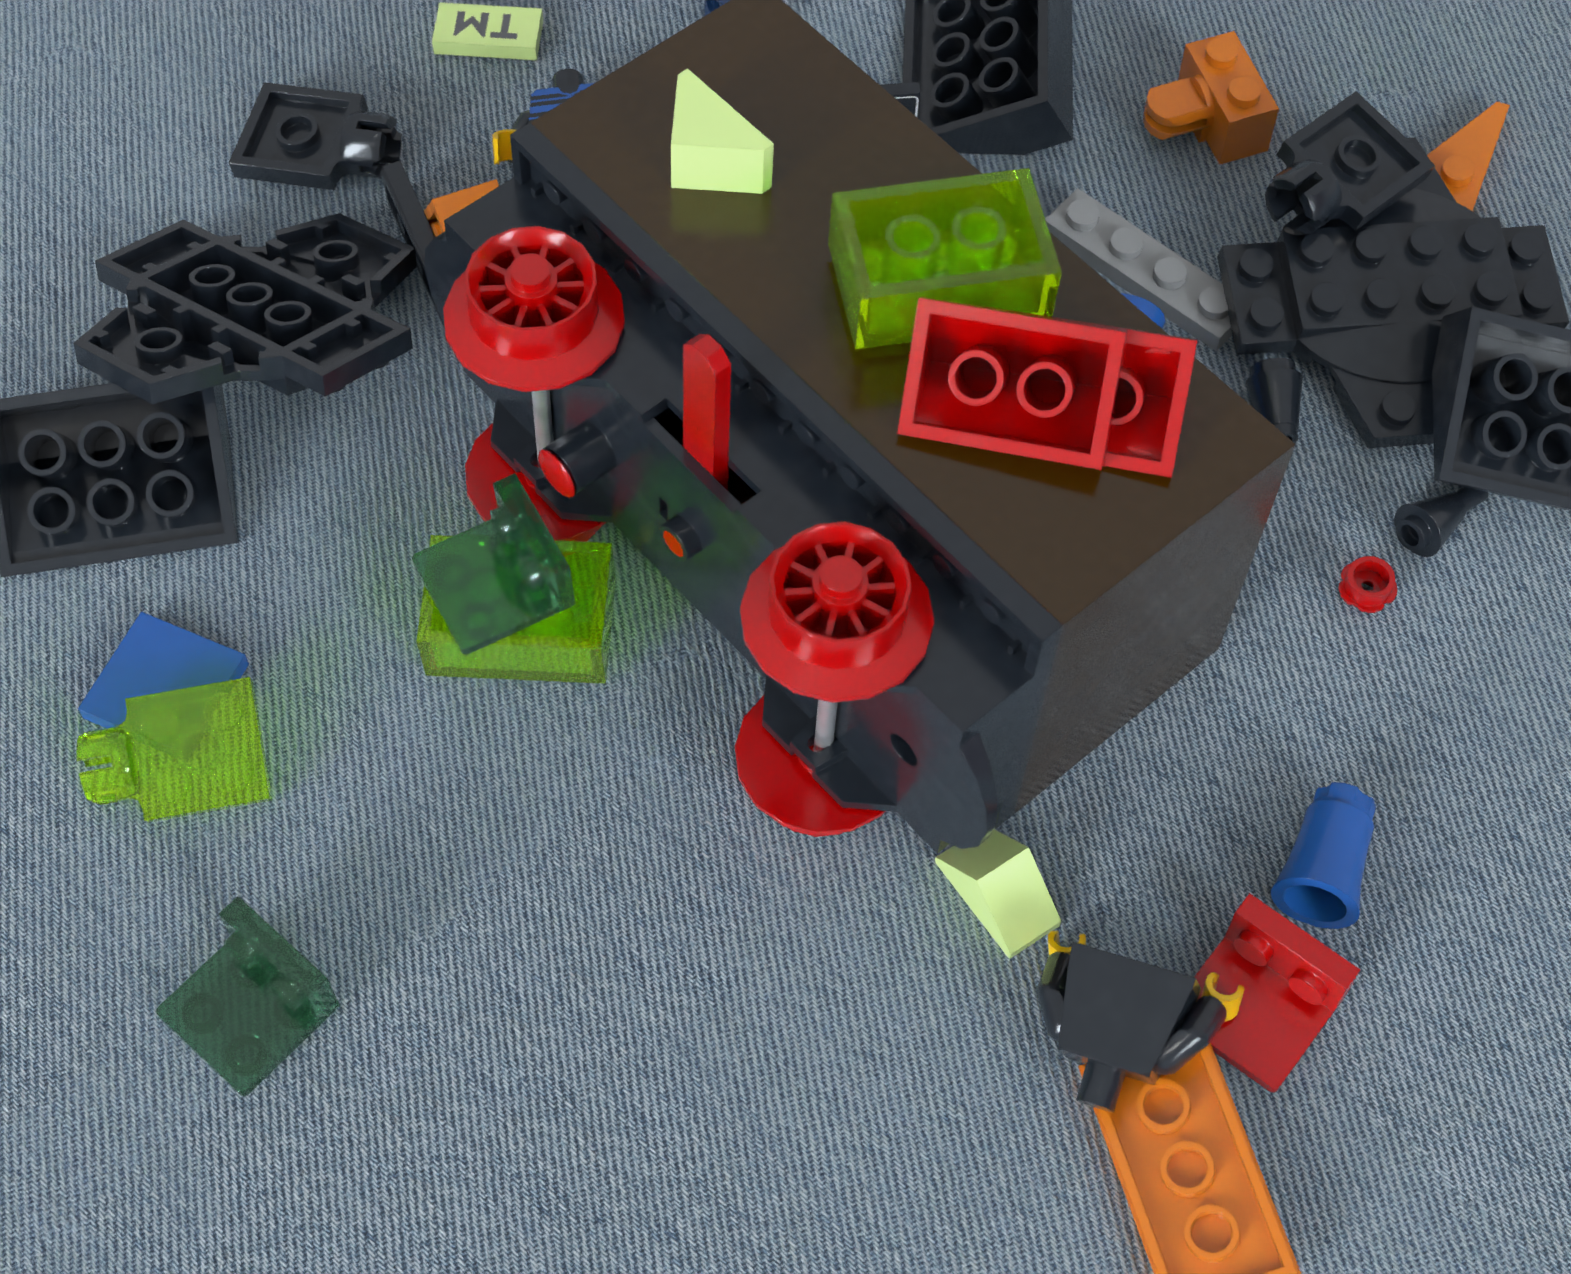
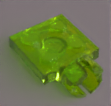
[76,677,272,823]

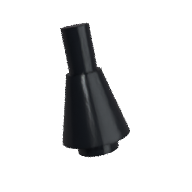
[1394,487,1489,557]

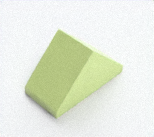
[671,68,774,194]
[935,829,1061,959]

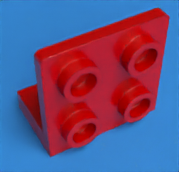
[1194,893,1360,1093]

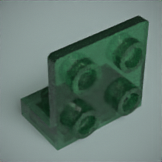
[412,473,576,655]
[156,896,340,1096]

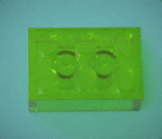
[828,168,1062,349]
[416,535,616,684]

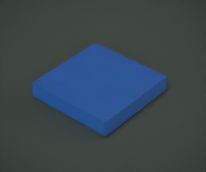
[78,612,249,763]

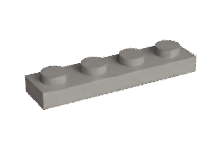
[1043,188,1233,351]

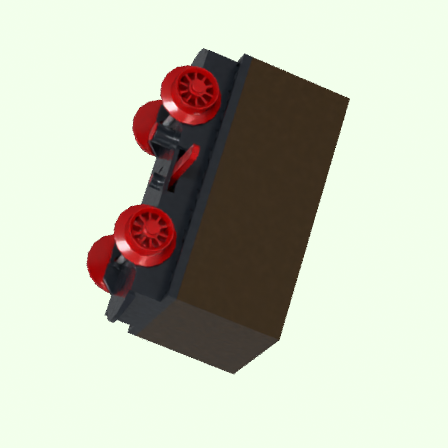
[425,0,1296,854]

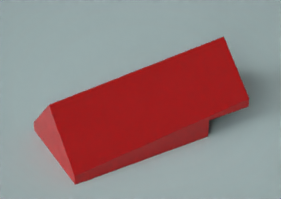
[897,296,1198,478]

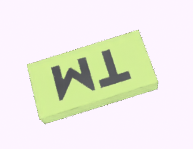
[432,2,543,60]

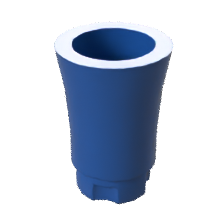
[1271,782,1376,929]

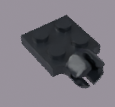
[229,82,402,190]
[1265,91,1436,236]

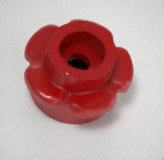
[1338,556,1398,613]

